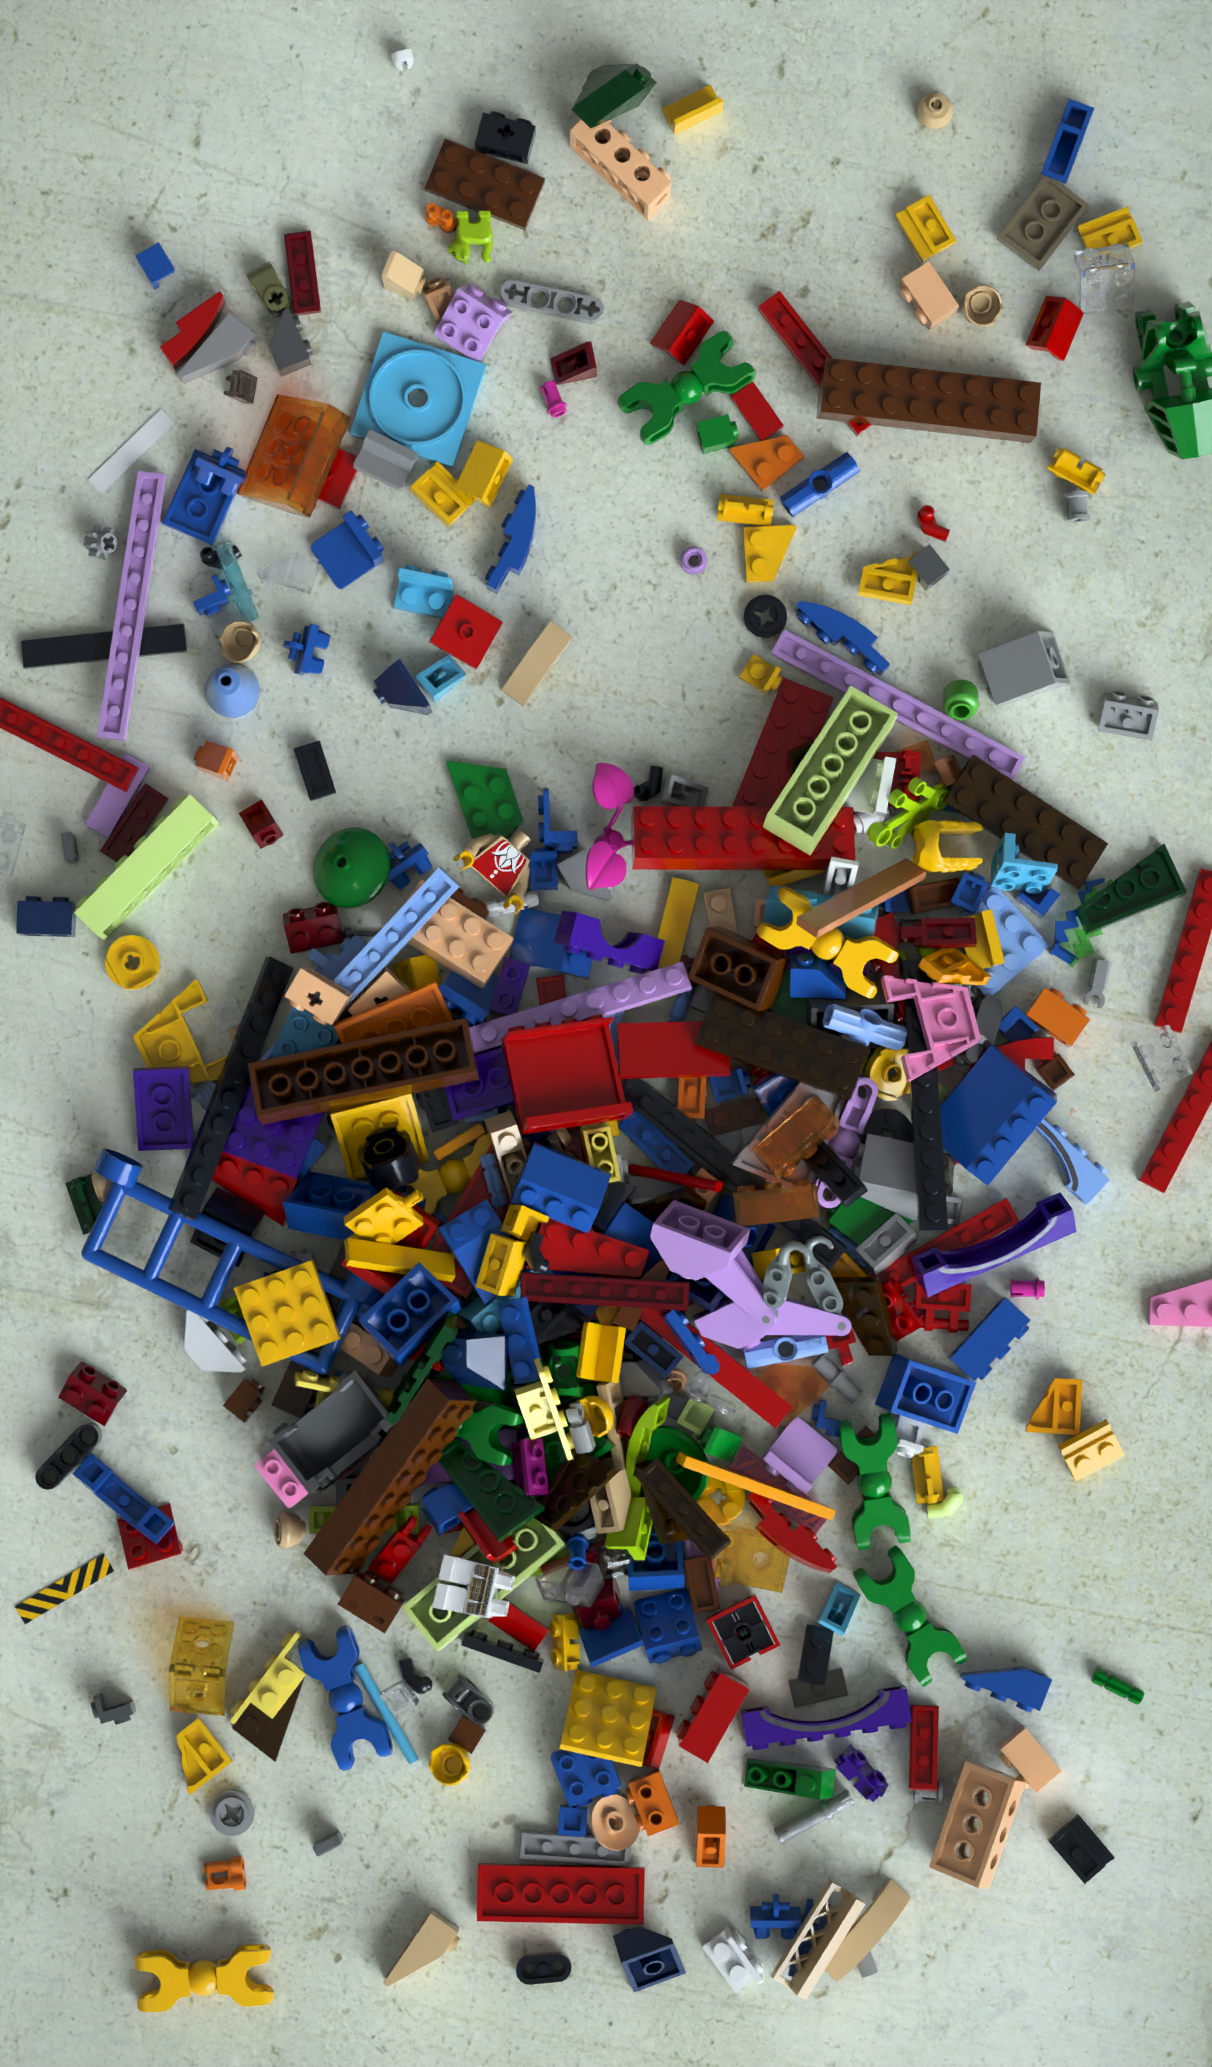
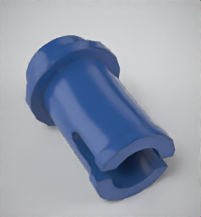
[567,1533,589,1570]

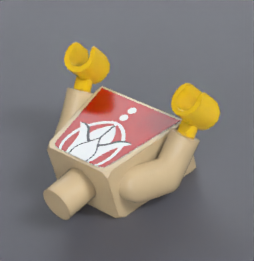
[453,829,531,915]

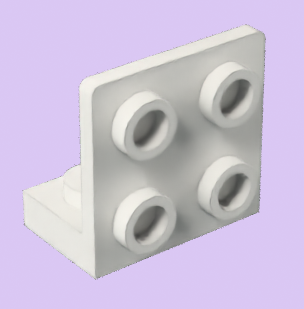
[842,757,896,817]
[702,1925,764,1992]

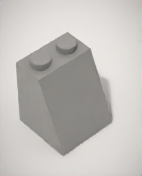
[978,631,1071,706]
[854,1134,918,1221]

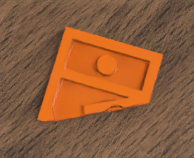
[729,435,805,492]

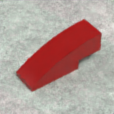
[160,291,226,371]
[967,1036,1054,1069]

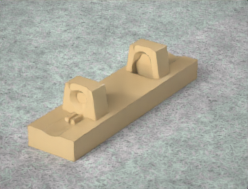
[596,1380,630,1469]

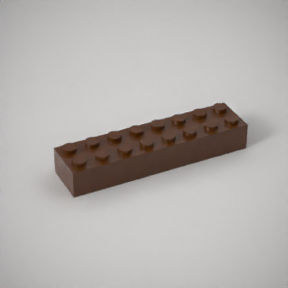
[816,358,1041,443]
[248,1018,480,1125]
[304,1379,477,1575]

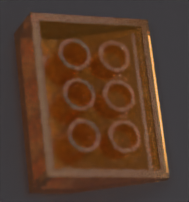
[237,394,351,518]

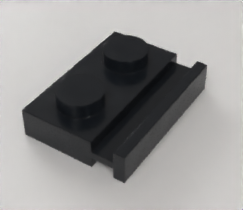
[1047,1813,1115,1884]

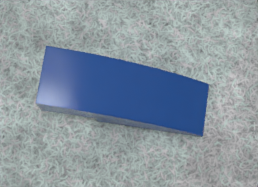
[1041,99,1094,184]

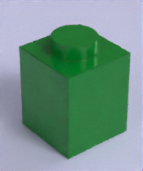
[696,414,739,454]

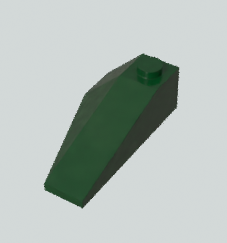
[571,64,657,128]

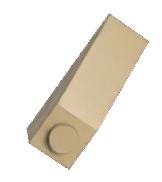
[383,1909,460,1987]

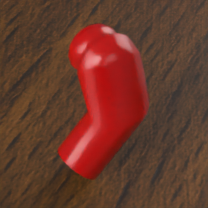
[917,505,950,542]

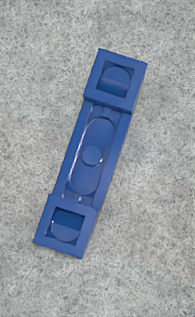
[73,1453,175,1544]

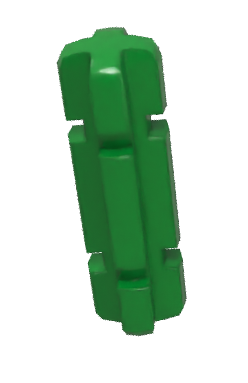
[1091,1669,1145,1705]

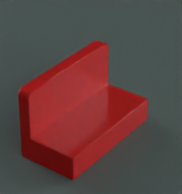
[1025,296,1084,361]
[650,300,714,365]
[458,1510,518,1564]

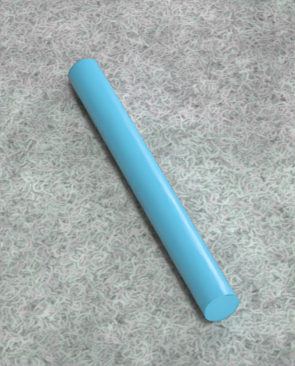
[354,1662,419,1764]

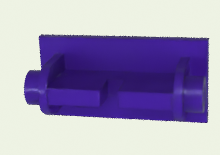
[489,957,531,1016]
[834,1744,889,1802]

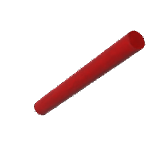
[628,1164,722,1192]

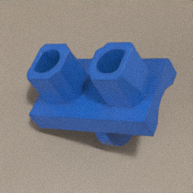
[194,446,248,496]
[283,624,331,675]
[387,841,432,890]
[750,1894,801,1939]

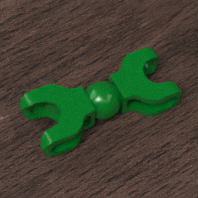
[617,331,756,445]
[401,1374,524,1466]
[838,1412,911,1550]
[853,1545,967,1687]

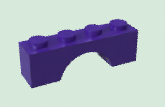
[554,911,665,975]

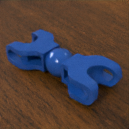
[298,1625,393,1771]

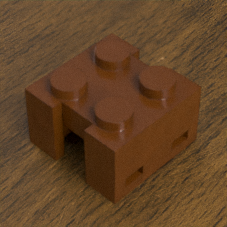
[337,1570,405,1633]

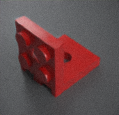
[341,1191,441,1295]

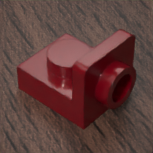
[239,799,284,849]

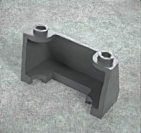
[269,1370,394,1494]

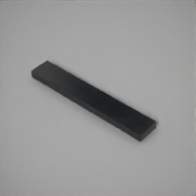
[21,624,187,669]

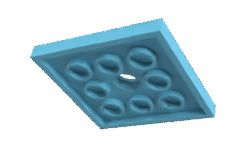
[350,331,487,468]

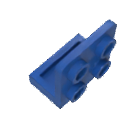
[311,510,385,589]
[538,788,578,854]
[439,971,499,1026]
[635,1588,703,1664]
[551,1749,621,1808]

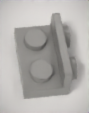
[1098,691,1159,741]

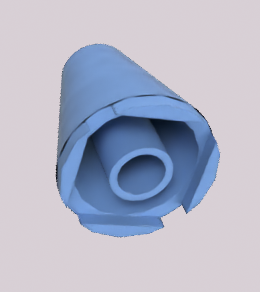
[205,664,260,718]

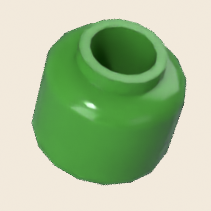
[943,679,979,720]

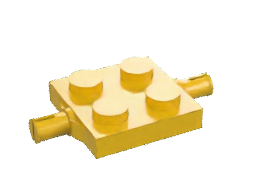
[344,1188,424,1245]

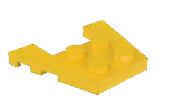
[133,979,228,1083]

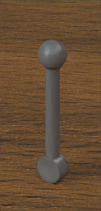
[343,927,378,938]

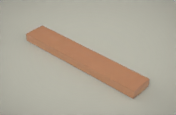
[796,858,927,938]

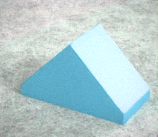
[415,655,466,703]
[816,1581,861,1636]

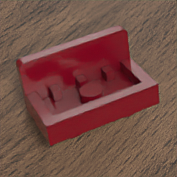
[283,902,344,954]
[58,1362,127,1427]

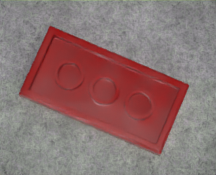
[617,1021,730,1079]

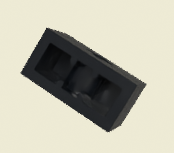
[475,111,536,165]

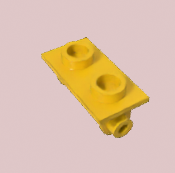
[1047,448,1106,495]
[717,494,774,526]
[911,1446,944,1504]
[549,1613,580,1672]

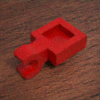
[825,1326,856,1367]

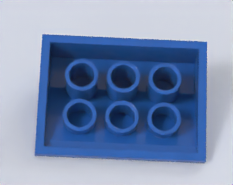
[940,1044,1057,1186]

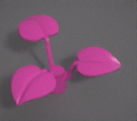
[585,763,634,890]

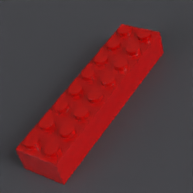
[631,806,856,870]

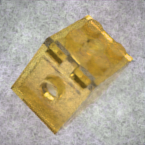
[714,1524,789,1593]
[169,1616,234,1716]

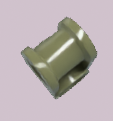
[246,261,291,317]

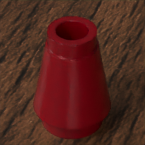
[616,1396,648,1439]

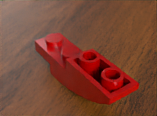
[745,1492,838,1573]

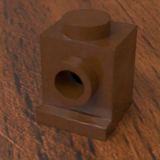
[223,1378,265,1423]

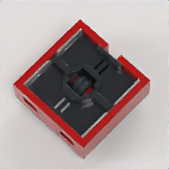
[706,1593,780,1670]

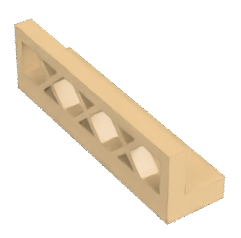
[770,1880,865,2000]

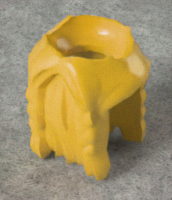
[912,820,983,873]

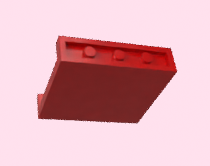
[501,1014,633,1135]

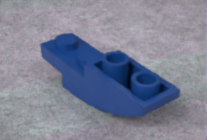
[485,484,536,594]
[794,601,890,676]

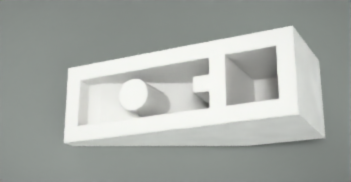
[821,857,859,896]

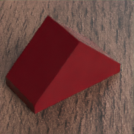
[550,341,597,385]

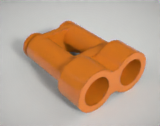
[425,203,457,233]
[204,1856,246,1891]

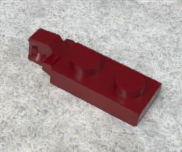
[899,918,977,948]

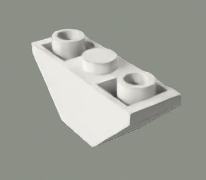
[184,1310,248,1373]

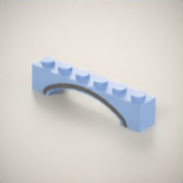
[1034,1115,1110,1205]

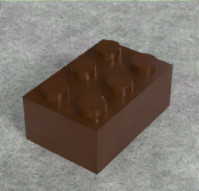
[688,926,790,1011]

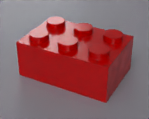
[676,1667,750,1763]

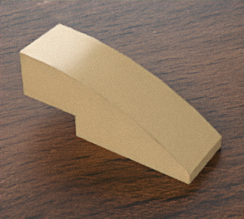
[502,621,573,707]

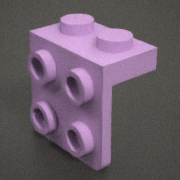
[435,283,512,361]
[761,1417,837,1495]

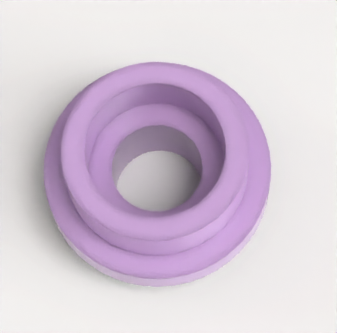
[680,547,708,575]

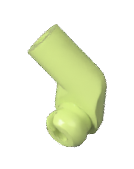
[926,1487,963,1518]

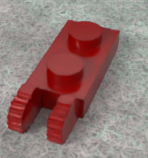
[368,1515,432,1584]

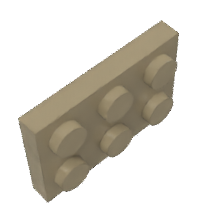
[996,176,1089,271]

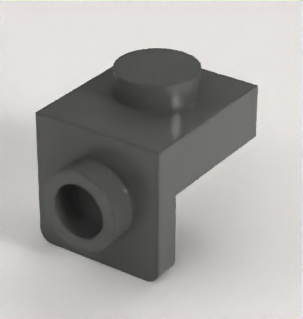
[91,1693,136,1725]

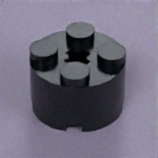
[357,1127,421,1192]

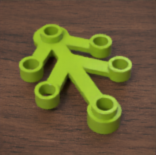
[867,777,948,849]

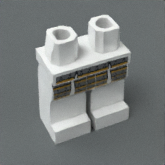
[432,1554,515,1618]

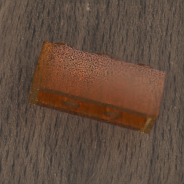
[753,1095,840,1180]
[731,1179,820,1226]

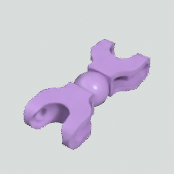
[811,1078,878,1208]

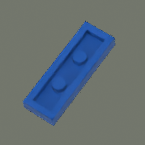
[618,1110,695,1185]
[497,1296,542,1384]

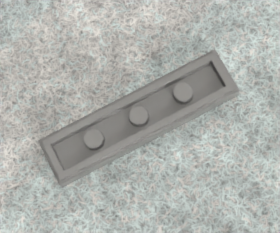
[519,1830,631,1867]

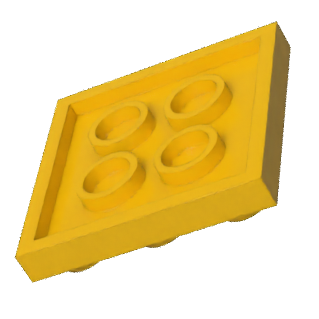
[330,1094,430,1180]
[234,1260,341,1367]
[559,1670,657,1767]

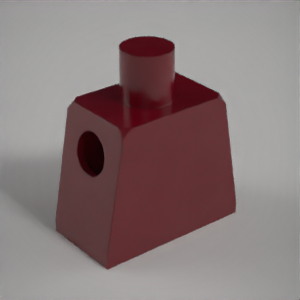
[563,1567,621,1630]

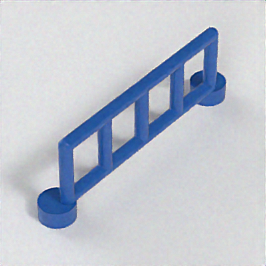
[81,1148,384,1374]

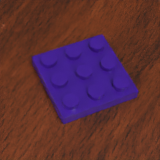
[222,1080,324,1179]

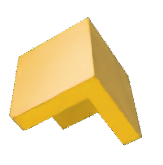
[500,1205,549,1242]

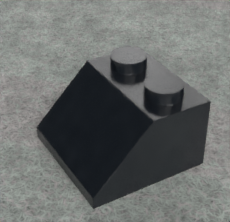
[190,1187,266,1268]

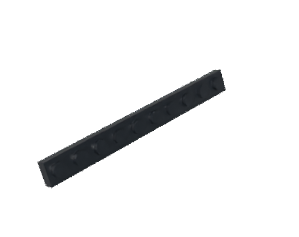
[168,956,293,1221]
[901,959,948,1230]
[622,1078,848,1270]

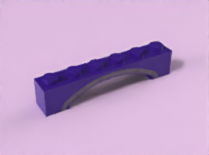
[911,1192,1077,1297]
[741,1685,912,1750]

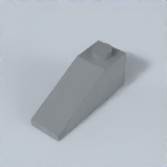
[177,312,257,384]

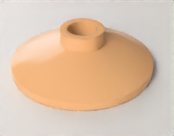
[590,1794,640,1851]

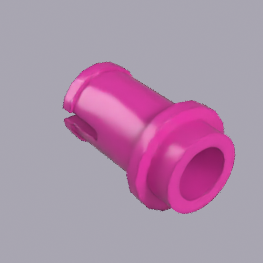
[539,381,567,418]
[1010,1278,1045,1300]

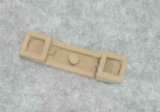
[825,1878,911,1982]

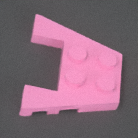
[880,975,981,1082]

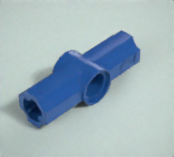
[779,452,860,518]

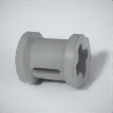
[1064,491,1090,523]
[913,1780,943,1805]

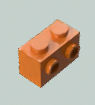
[1025,987,1090,1048]
[625,1768,679,1836]

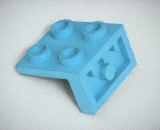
[394,565,454,619]
[991,833,1058,894]

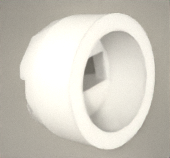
[391,49,414,71]

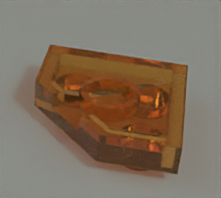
[757,1364,830,1424]

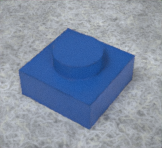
[557,1805,587,1837]

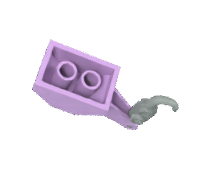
[650,1200,811,1329]
[694,1235,851,1350]

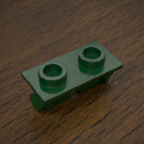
[65,1174,102,1235]

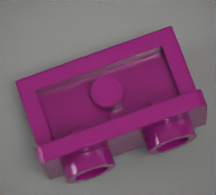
[511,1438,549,1497]

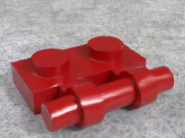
[914,1281,972,1333]

